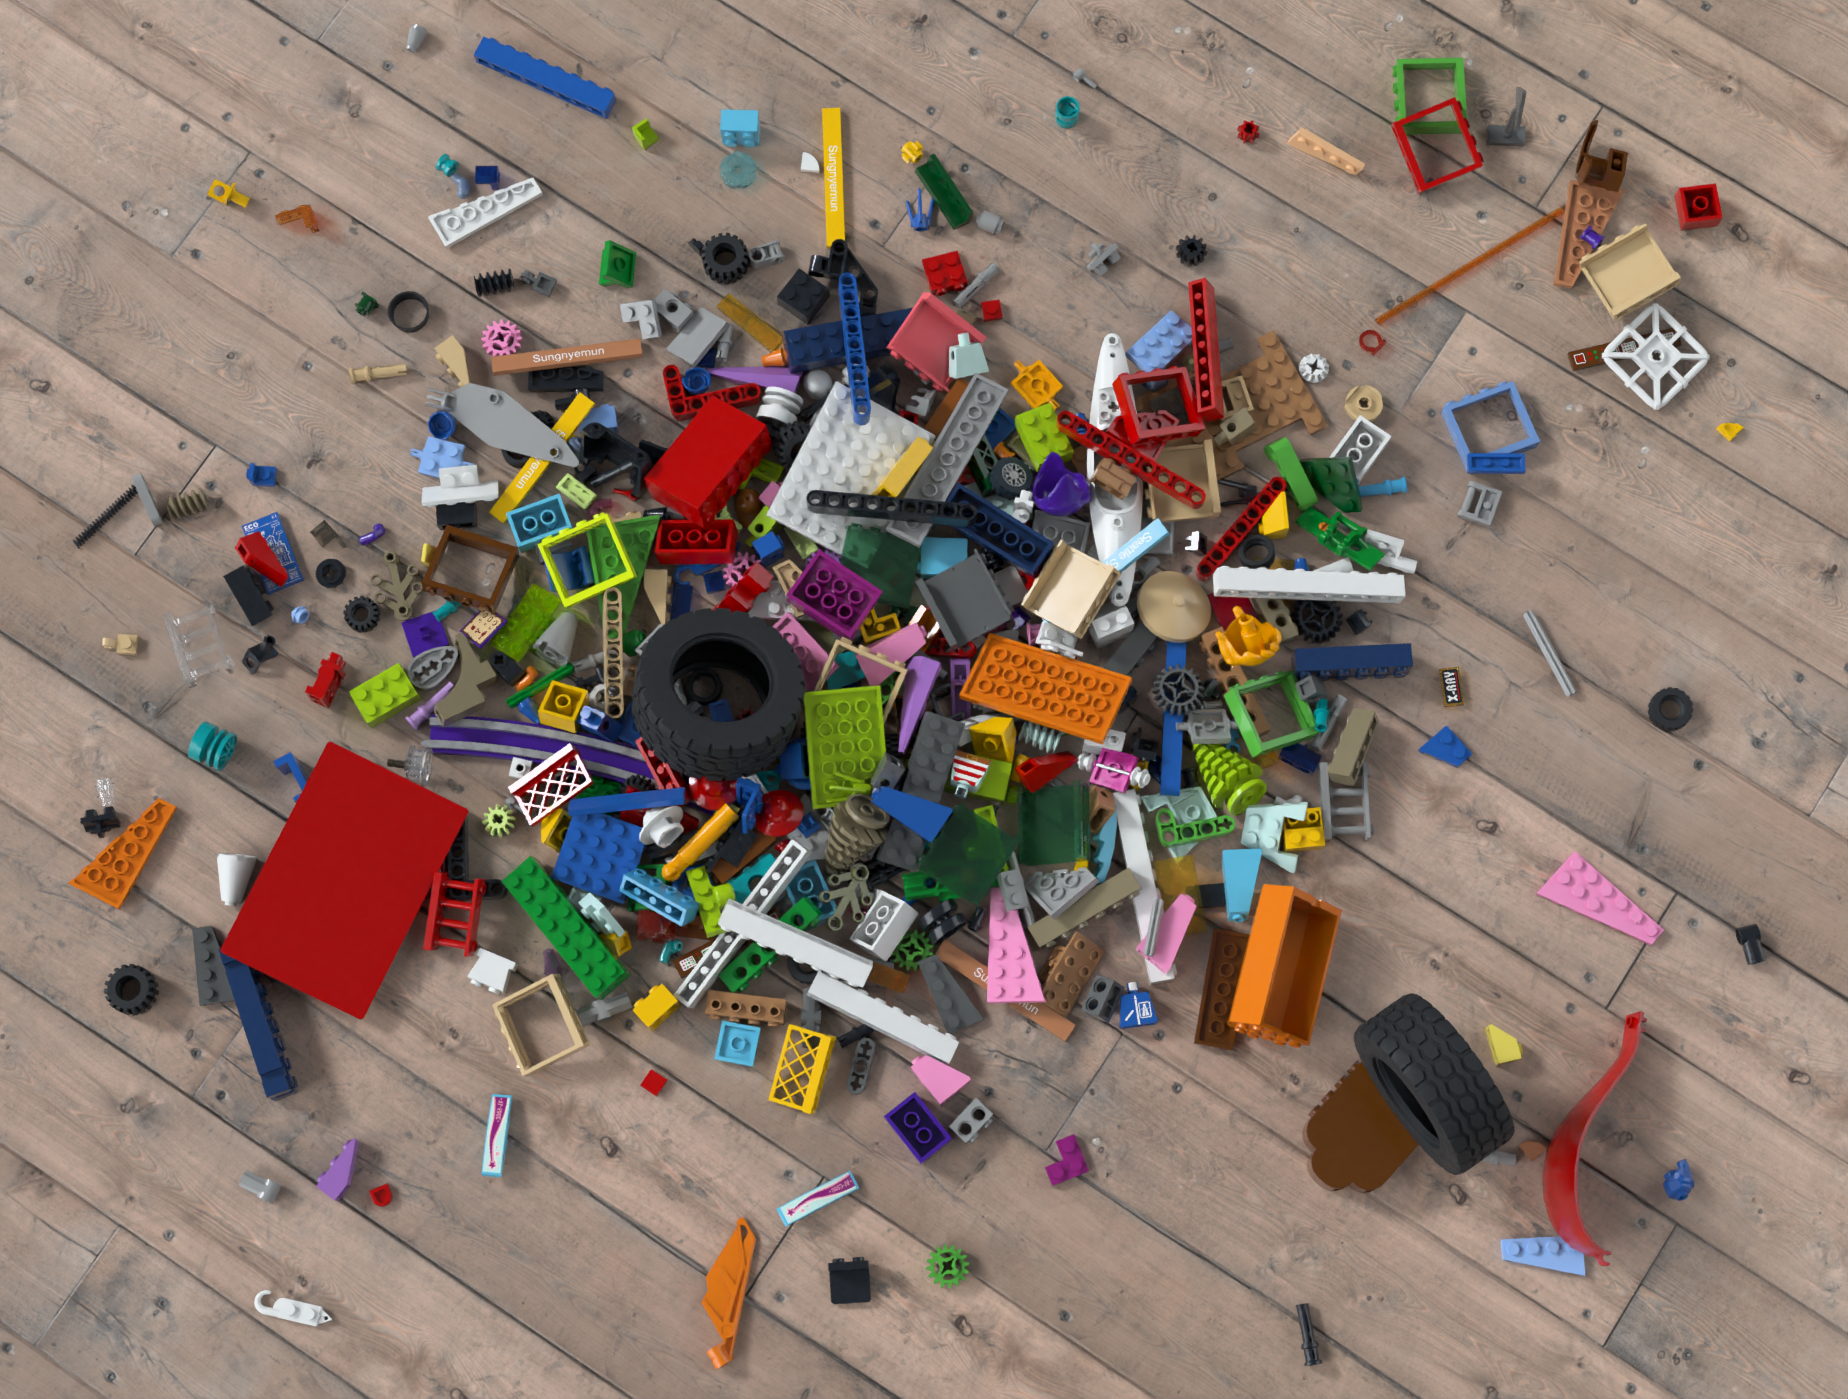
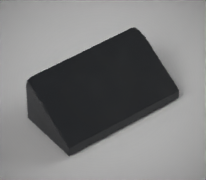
[1185,883,1226,909]

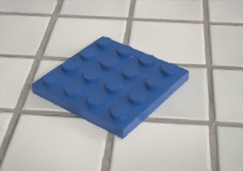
[551,813,646,904]

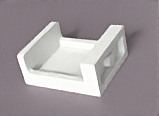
[1082,729,1126,756]

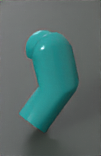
[659,939,683,964]

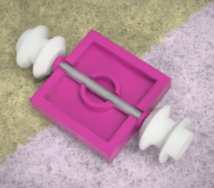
[1077,748,1150,794]

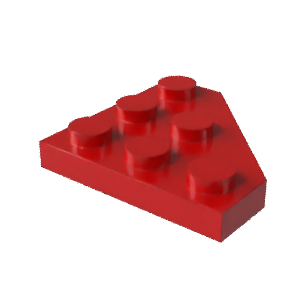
[1106,410,1180,462]

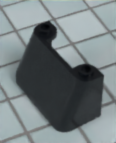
[580,422,655,498]

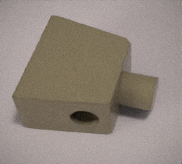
[1213,407,1257,446]

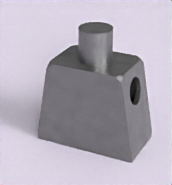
[870,752,905,796]

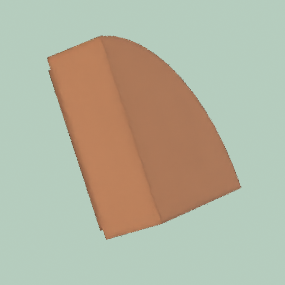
[1518,1141,1547,1162]

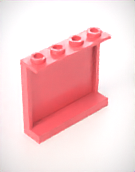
[886,292,986,393]

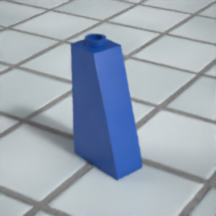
[871,786,953,842]

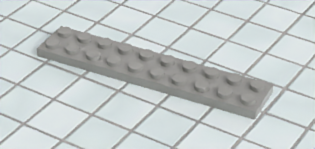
[886,373,1009,548]

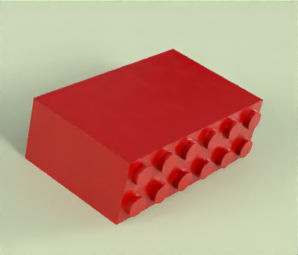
[644,395,772,528]

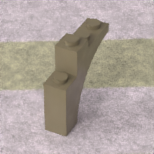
[434,632,497,727]

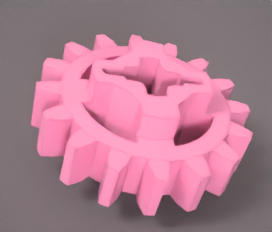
[481,319,523,357]
[723,552,764,586]

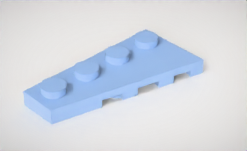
[1501,1236,1586,1276]

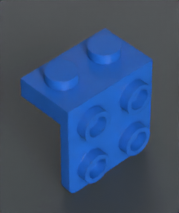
[544,546,594,592]
[736,777,763,834]

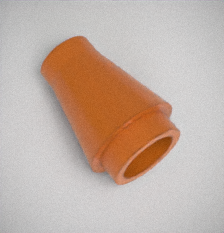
[761,348,788,367]

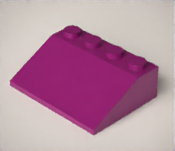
[786,550,883,640]

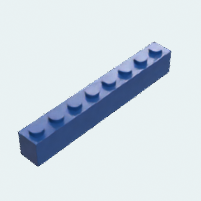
[474,36,616,119]

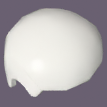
[803,369,833,400]

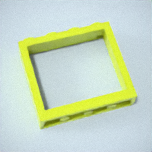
[537,512,637,608]

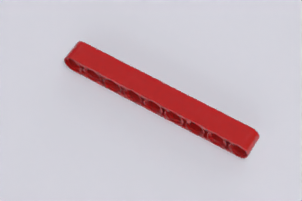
[1056,411,1206,509]

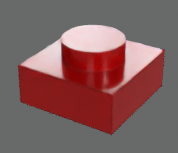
[981,299,1003,322]

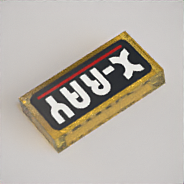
[1439,667,1464,707]

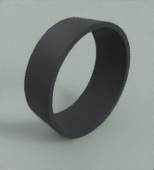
[388,291,429,332]

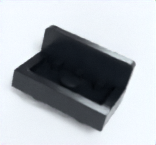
[1130,727,1158,761]

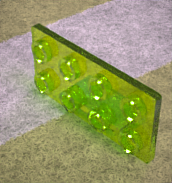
[490,583,562,662]

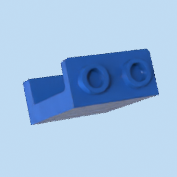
[274,752,308,803]

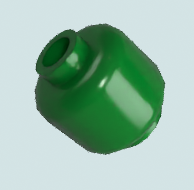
[622,629,647,657]

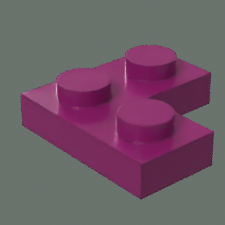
[1045,1134,1089,1186]

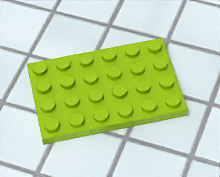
[803,685,887,809]

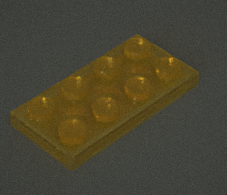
[1154,854,1208,936]

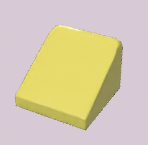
[421,543,439,567]

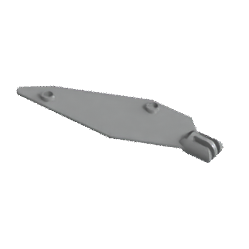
[425,383,579,467]

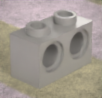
[949,1098,993,1144]

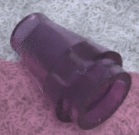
[543,949,563,976]

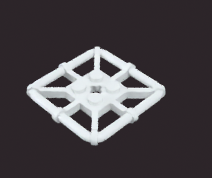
[1602,303,1710,410]

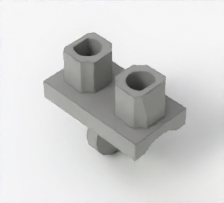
[1086,242,1121,276]

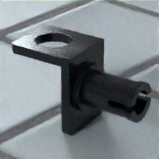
[242,635,278,675]

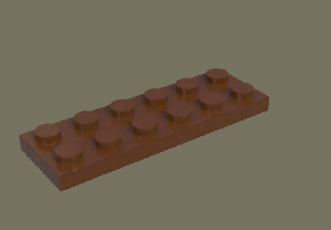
[1194,928,1250,1051]

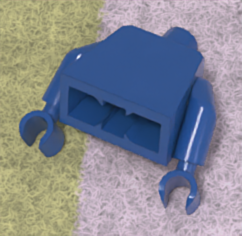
[775,737,811,790]

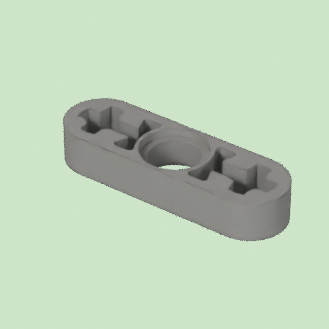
[132,472,164,527]

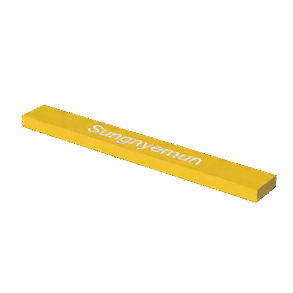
[822,108,845,249]
[489,392,596,524]

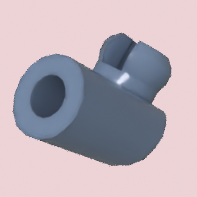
[451,173,470,199]

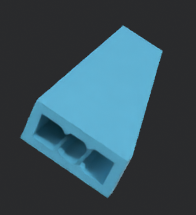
[1221,849,1262,923]

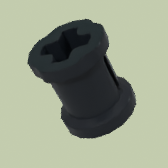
[1181,767,1201,789]

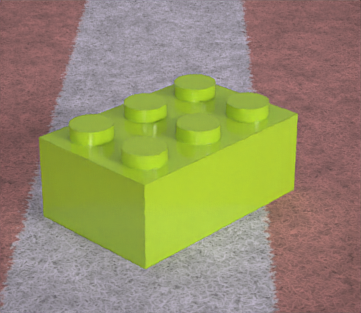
[1014,402,1074,473]
[349,663,421,729]

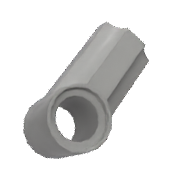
[239,1170,282,1204]

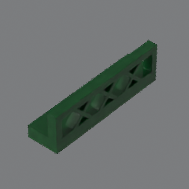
[915,154,973,230]
[967,434,998,497]

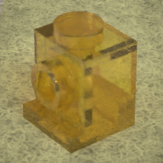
[1254,739,1279,769]

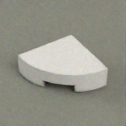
[801,152,819,173]

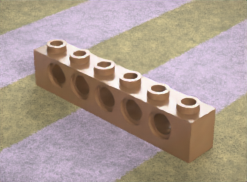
[1198,627,1270,738]

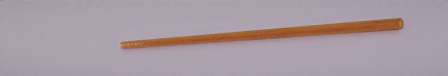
[1375,207,1564,325]

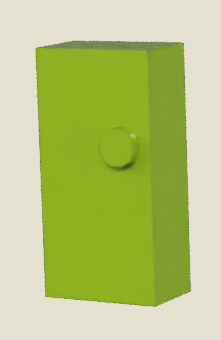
[943,754,1012,805]

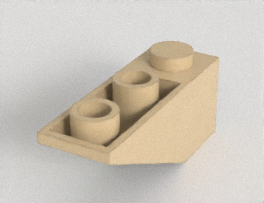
[435,335,471,388]
[644,569,672,625]

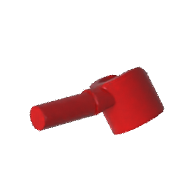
[613,488,638,502]

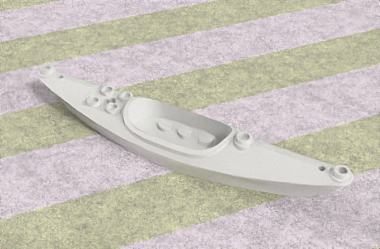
[1087,333,1143,607]

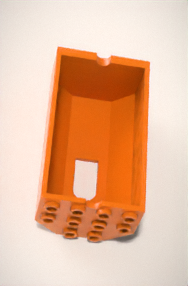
[1227,884,1342,1048]

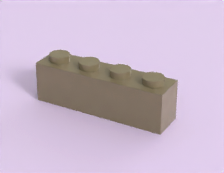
[1327,707,1379,786]

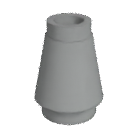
[406,24,427,53]

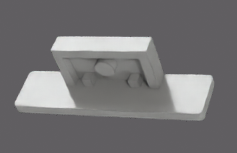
[996,851,1035,930]

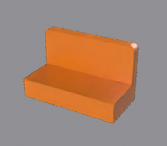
[907,605,941,652]

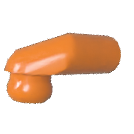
[515,666,538,691]

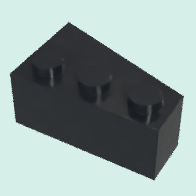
[223,565,274,626]

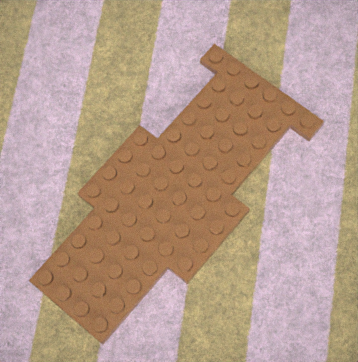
[1070,330,1327,498]

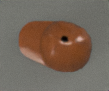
[734,488,763,527]

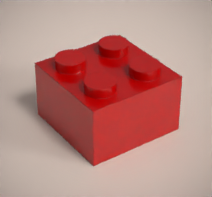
[1674,183,1723,231]

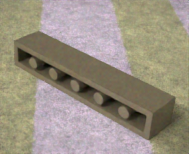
[1028,868,1142,949]

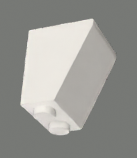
[1088,602,1134,649]

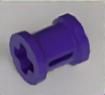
[1580,225,1605,250]

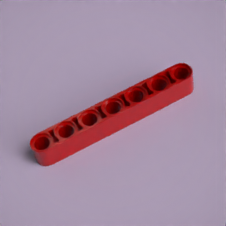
[1196,477,1286,582]

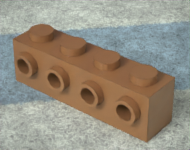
[705,990,787,1028]

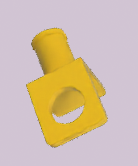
[207,179,250,208]

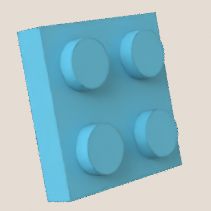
[714,1020,761,1067]

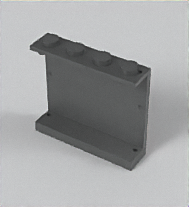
[915,549,1014,651]

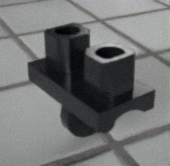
[80,806,121,838]

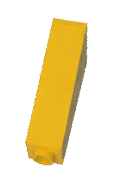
[871,436,933,497]

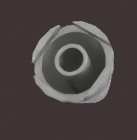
[533,611,578,666]

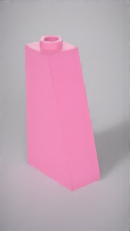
[855,622,927,686]
[1136,893,1196,975]

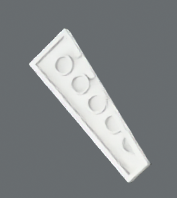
[428,178,543,249]

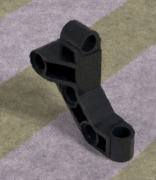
[808,239,878,317]

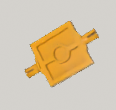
[1010,359,1063,411]

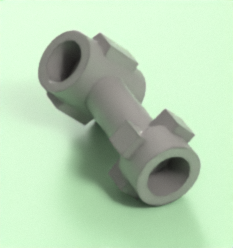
[505,794,538,821]

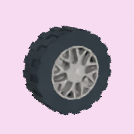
[990,456,1033,500]

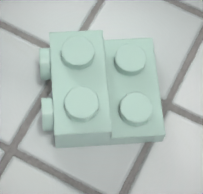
[578,893,625,937]

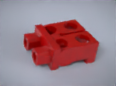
[305,652,346,709]

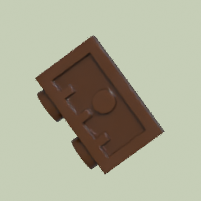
[675,916,714,941]

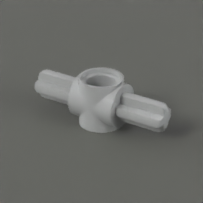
[1130,556,1160,593]

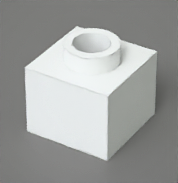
[509,757,534,780]

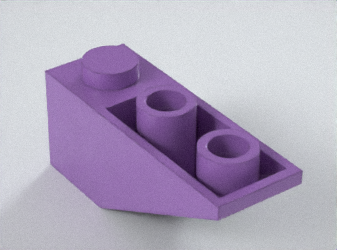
[316,1138,359,1202]

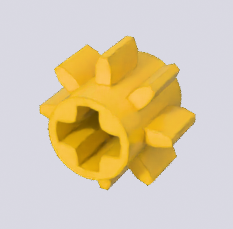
[901,141,924,164]

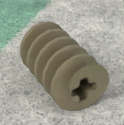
[167,488,210,520]

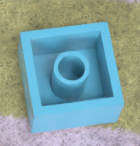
[720,109,760,148]

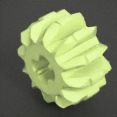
[482,804,516,837]

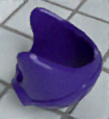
[1032,452,1091,516]

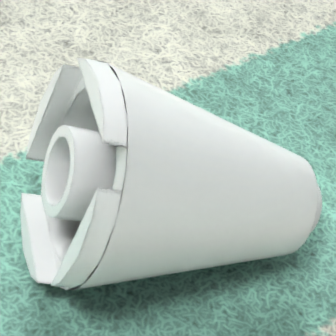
[217,853,256,906]

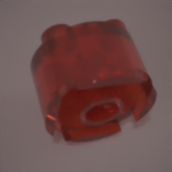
[636,910,676,944]

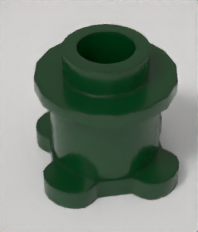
[355,292,379,317]

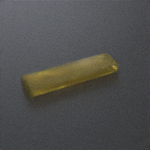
[717,293,783,353]

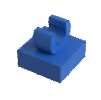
[797,812,822,839]

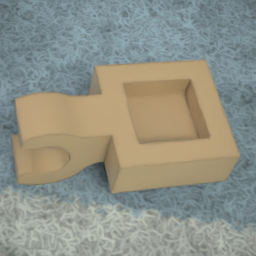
[102,634,138,655]

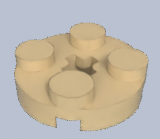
[1344,385,1383,422]

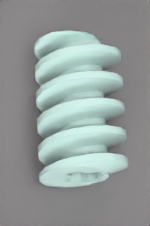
[1018,721,1062,754]

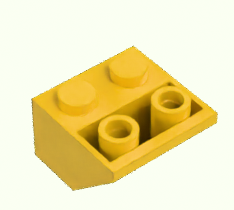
[1282,807,1325,853]

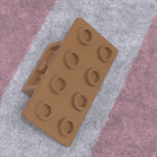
[1038,932,1105,1017]

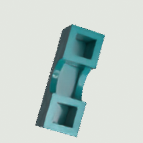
[726,853,776,904]

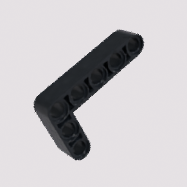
[448,815,508,901]

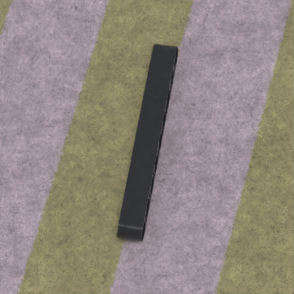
[806,490,977,527]

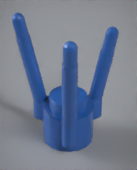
[906,188,935,231]

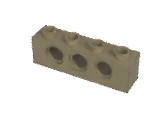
[1249,567,1299,646]

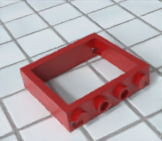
[1391,97,1484,194]
[1112,366,1206,446]

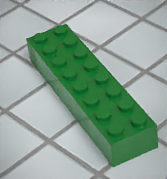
[502,855,631,1001]

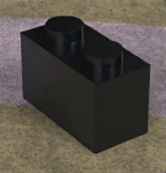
[436,502,478,530]

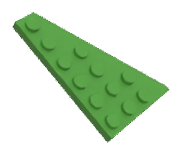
[586,515,660,639]

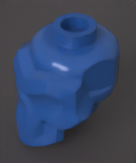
[1663,1159,1694,1201]

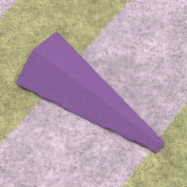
[707,366,805,394]
[898,656,941,755]

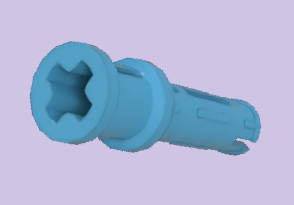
[1358,477,1407,497]

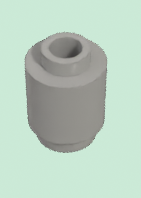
[976,210,1005,234]

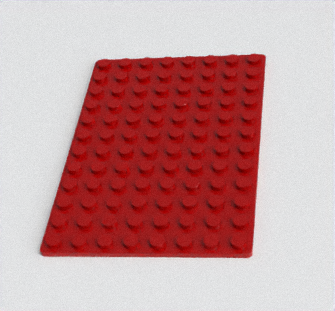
[220,742,468,1020]

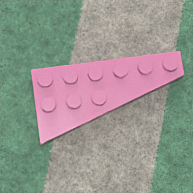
[1536,851,1664,945]
[987,888,1046,1004]

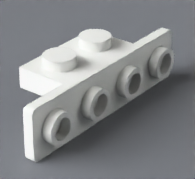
[1351,529,1417,574]

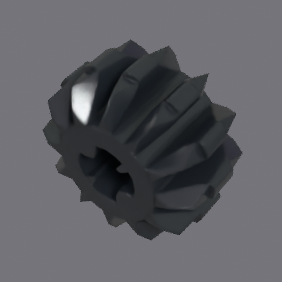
[1176,235,1207,267]

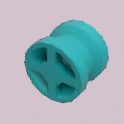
[435,154,459,177]

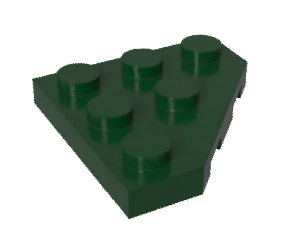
[1299,457,1363,513]

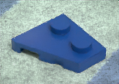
[1418,725,1472,767]

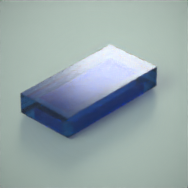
[670,584,693,620]

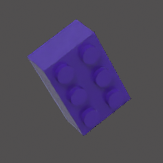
[884,1092,952,1165]

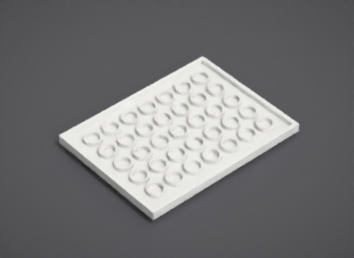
[766,381,936,569]

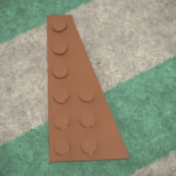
[1553,180,1625,289]

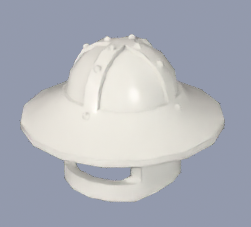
[639,806,684,848]

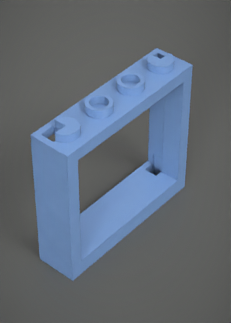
[1441,381,1540,471]

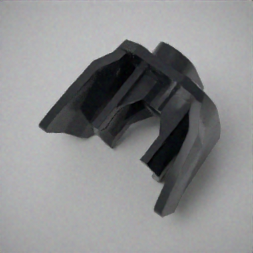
[868,361,901,414]

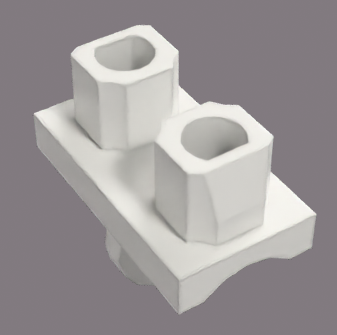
[1013,490,1034,523]

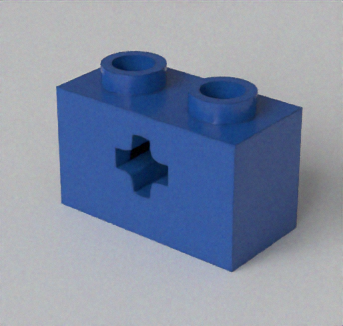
[752,531,785,568]

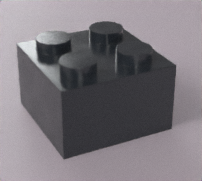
[777,268,830,325]

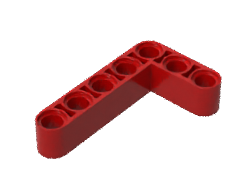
[663,365,762,421]

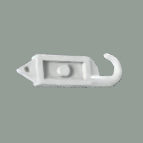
[254,1290,332,1327]

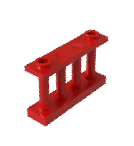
[423,872,486,957]

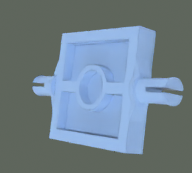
[410,436,474,478]

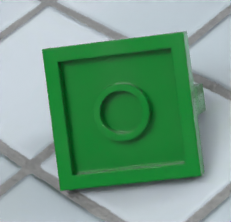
[599,240,636,288]

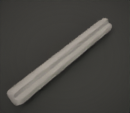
[1523,610,1576,697]

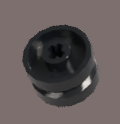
[918,898,969,945]

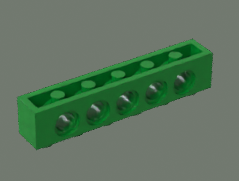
[718,897,823,993]

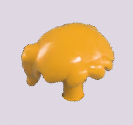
[1215,606,1282,666]

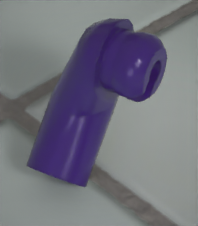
[359,524,385,546]

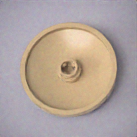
[1137,571,1211,643]

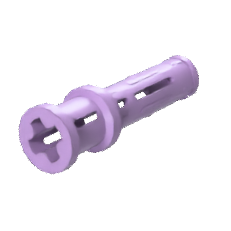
[405,682,454,730]

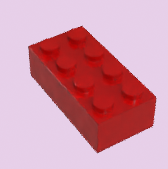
[655,519,738,564]

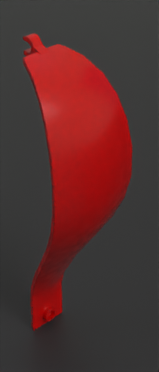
[1542,1011,1647,1266]

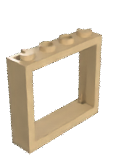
[814,637,908,724]
[492,974,590,1076]

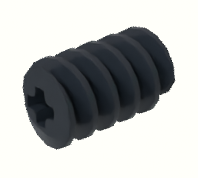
[474,268,515,297]

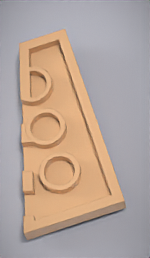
[1287,127,1365,175]

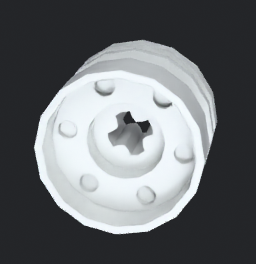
[756,387,803,429]

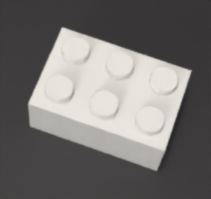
[1329,415,1391,484]
[850,891,919,962]

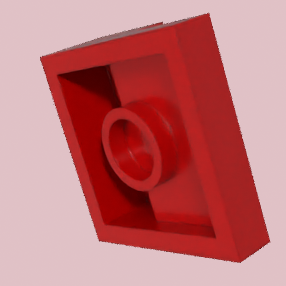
[922,250,967,296]

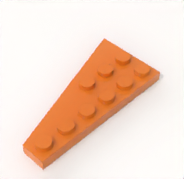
[68,798,177,910]

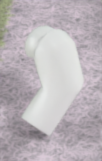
[1273,795,1303,805]

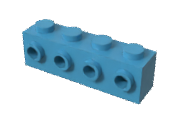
[619,868,700,927]

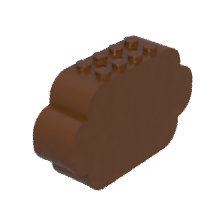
[1302,1060,1418,1193]

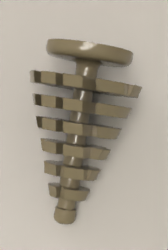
[822,793,889,881]

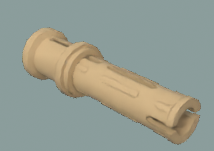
[349,363,408,384]

